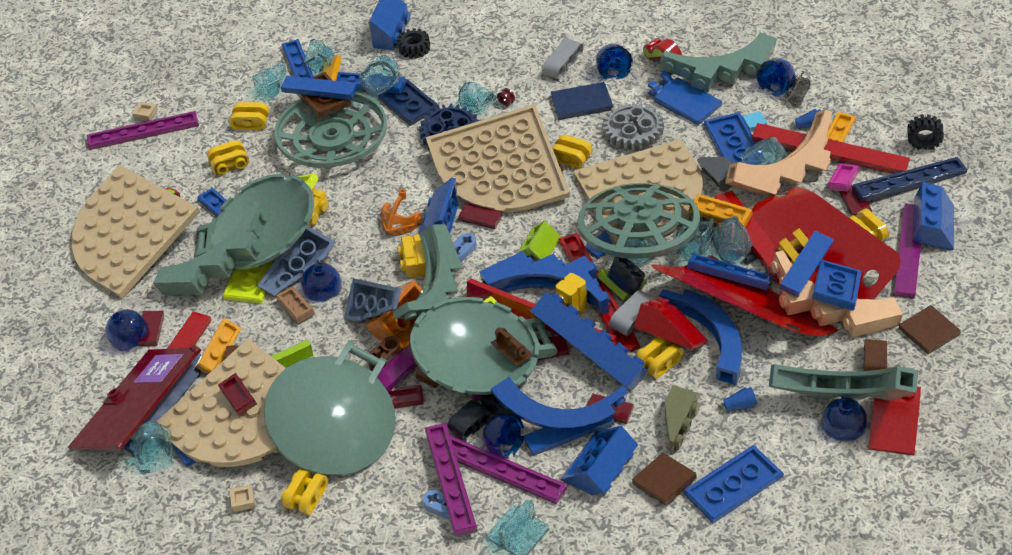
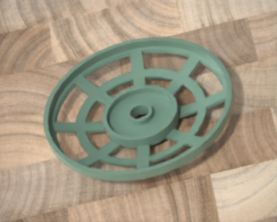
[274,92,387,168]
[578,183,700,259]

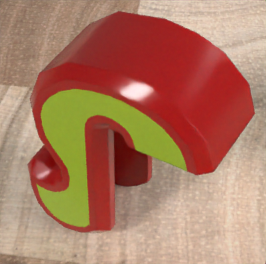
[643,38,682,74]

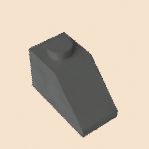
[697,157,736,192]

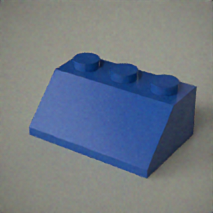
[369,0,410,51]
[419,178,459,234]
[913,182,954,250]
[560,425,638,495]

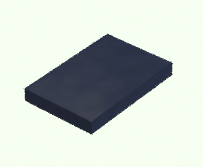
[378,79,440,126]
[551,82,613,120]

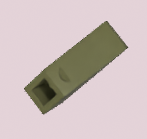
[665,385,700,454]

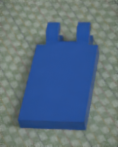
[648,71,722,125]

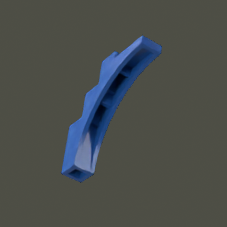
[479,251,610,315]

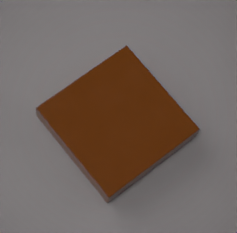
[898,305,961,355]
[632,453,697,505]

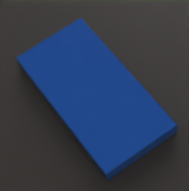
[704,112,767,165]
[684,445,784,524]

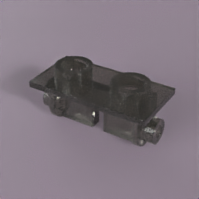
[783,71,811,107]

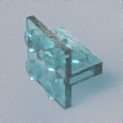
[486,499,549,555]

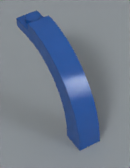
[659,289,742,386]
[490,377,629,430]

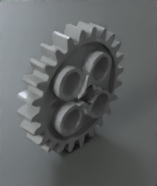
[602,102,664,150]

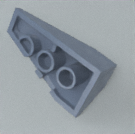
[257,226,336,297]

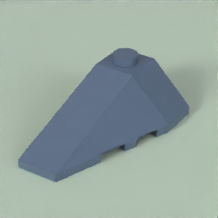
[344,278,401,322]

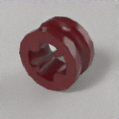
[497,88,515,107]

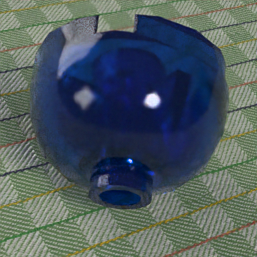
[595,43,633,80]
[757,58,796,96]
[301,263,342,302]
[105,309,149,351]
[822,397,867,441]
[482,414,524,459]

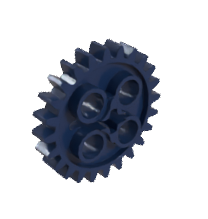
[419,103,479,150]

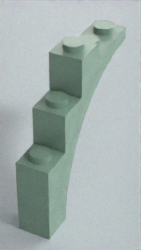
[660,32,777,92]
[153,201,271,295]
[393,224,463,321]
[769,364,918,401]

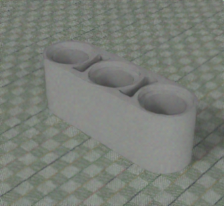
[542,38,584,80]
[608,290,654,337]

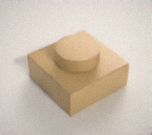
[132,102,158,121]
[230,485,255,512]

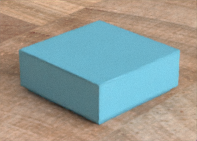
[742,111,767,132]

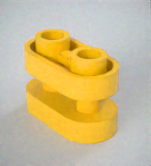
[229,102,269,130]
[552,135,593,169]
[207,140,249,175]
[849,209,889,241]
[778,228,809,265]
[636,337,684,379]
[281,469,328,515]

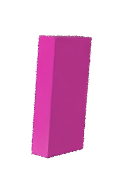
[828,164,859,192]

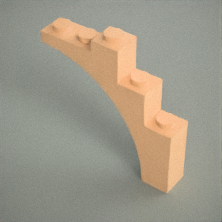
[725,110,832,197]
[771,251,903,338]

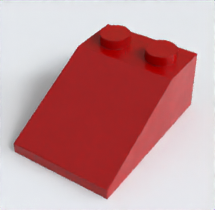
[634,297,707,349]
[868,387,921,455]

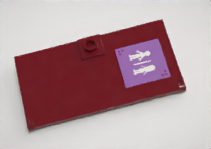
[68,346,201,452]

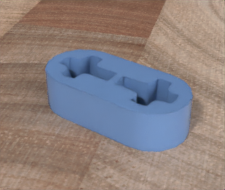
[453,233,477,262]
[423,490,450,520]

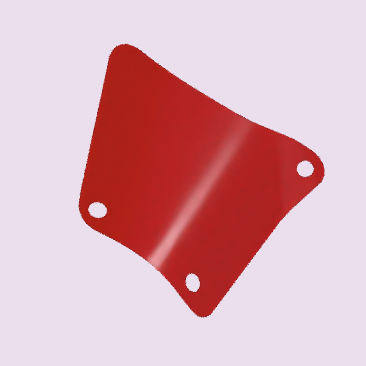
[651,187,901,336]

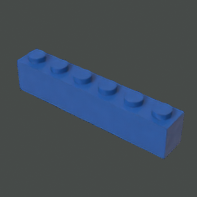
[531,291,648,390]

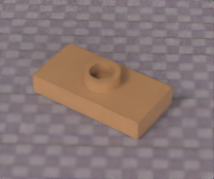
[275,286,315,324]

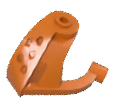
[381,189,423,236]

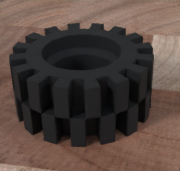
[397,28,430,59]
[907,114,944,150]

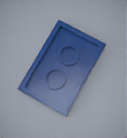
[812,260,862,311]

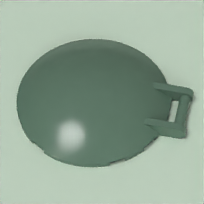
[194,174,314,270]
[410,297,557,395]
[264,340,395,476]

